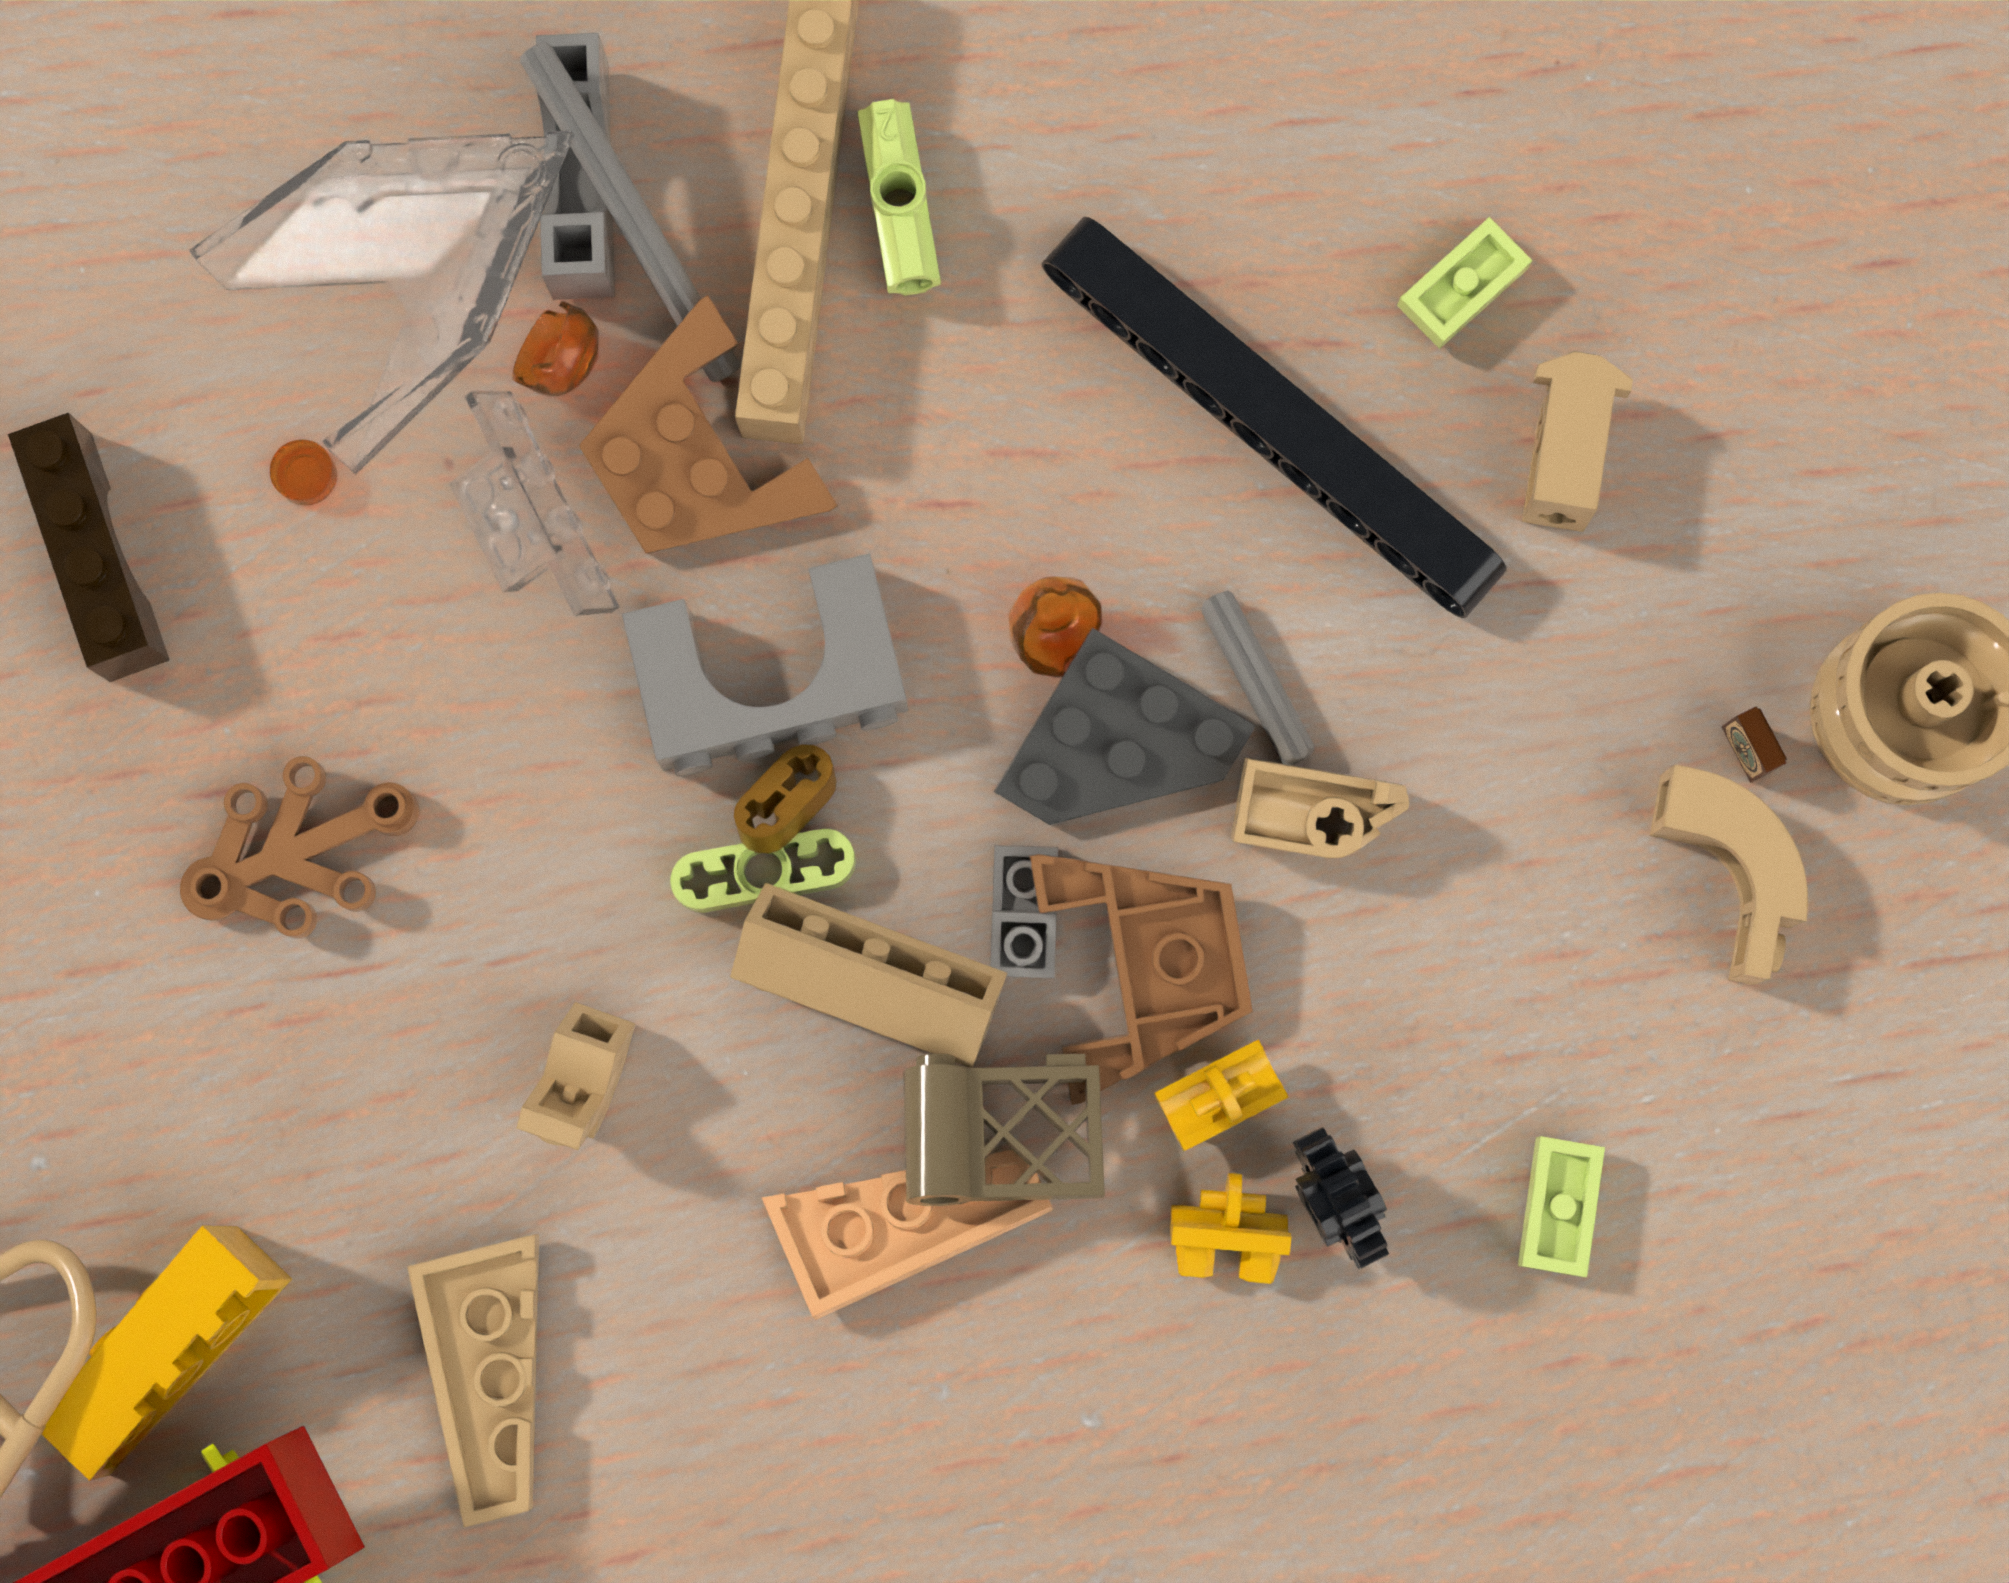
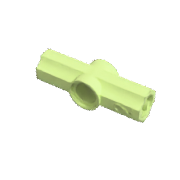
[857,99,941,296]

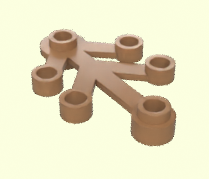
[180,756,419,939]

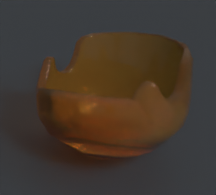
[512,301,599,397]
[1008,576,1103,678]

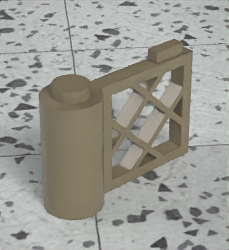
[903,1054,1105,1206]

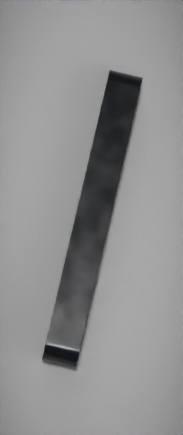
[1041,217,1507,618]

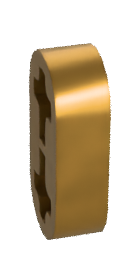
[733,744,837,854]

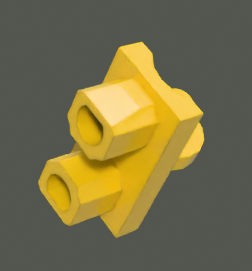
[1154,1039,1289,1152]
[1169,1173,1292,1284]

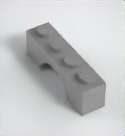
[536,33,615,300]

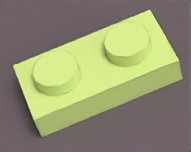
[1397,217,1533,349]
[1518,1136,1605,1277]

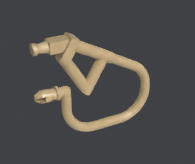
[0,1240,97,1517]

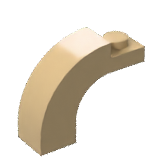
[1650,764,1808,985]

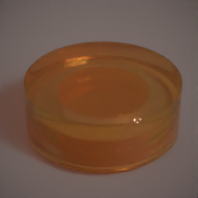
[270,439,337,506]

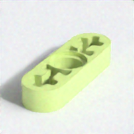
[670,829,856,913]

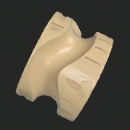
[1810,592,2009,806]

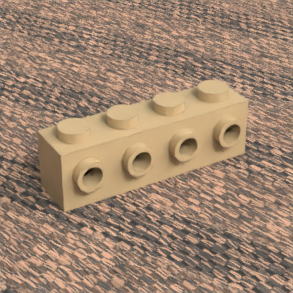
[730,883,1008,1068]

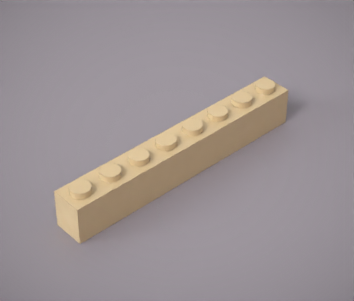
[735,0,859,445]

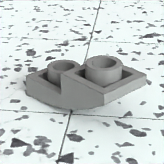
[990,845,1058,978]

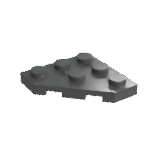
[994,628,1256,825]

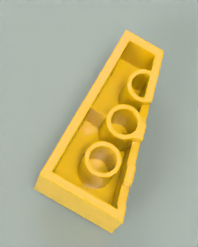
[41,1225,292,1481]

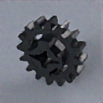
[1293,1127,1389,1269]

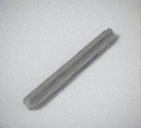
[520,42,740,382]

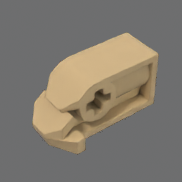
[1522,351,1633,532]
[1230,757,1409,858]

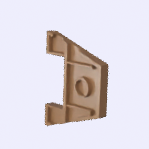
[579,295,838,554]
[1029,854,1253,1105]

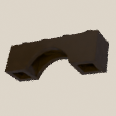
[8,413,170,682]

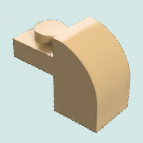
[516,1002,635,1150]

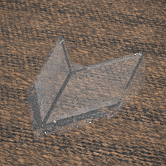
[189,131,574,474]

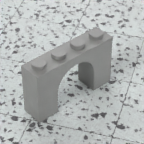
[622,553,909,776]

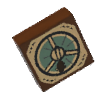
[1721,706,1787,783]

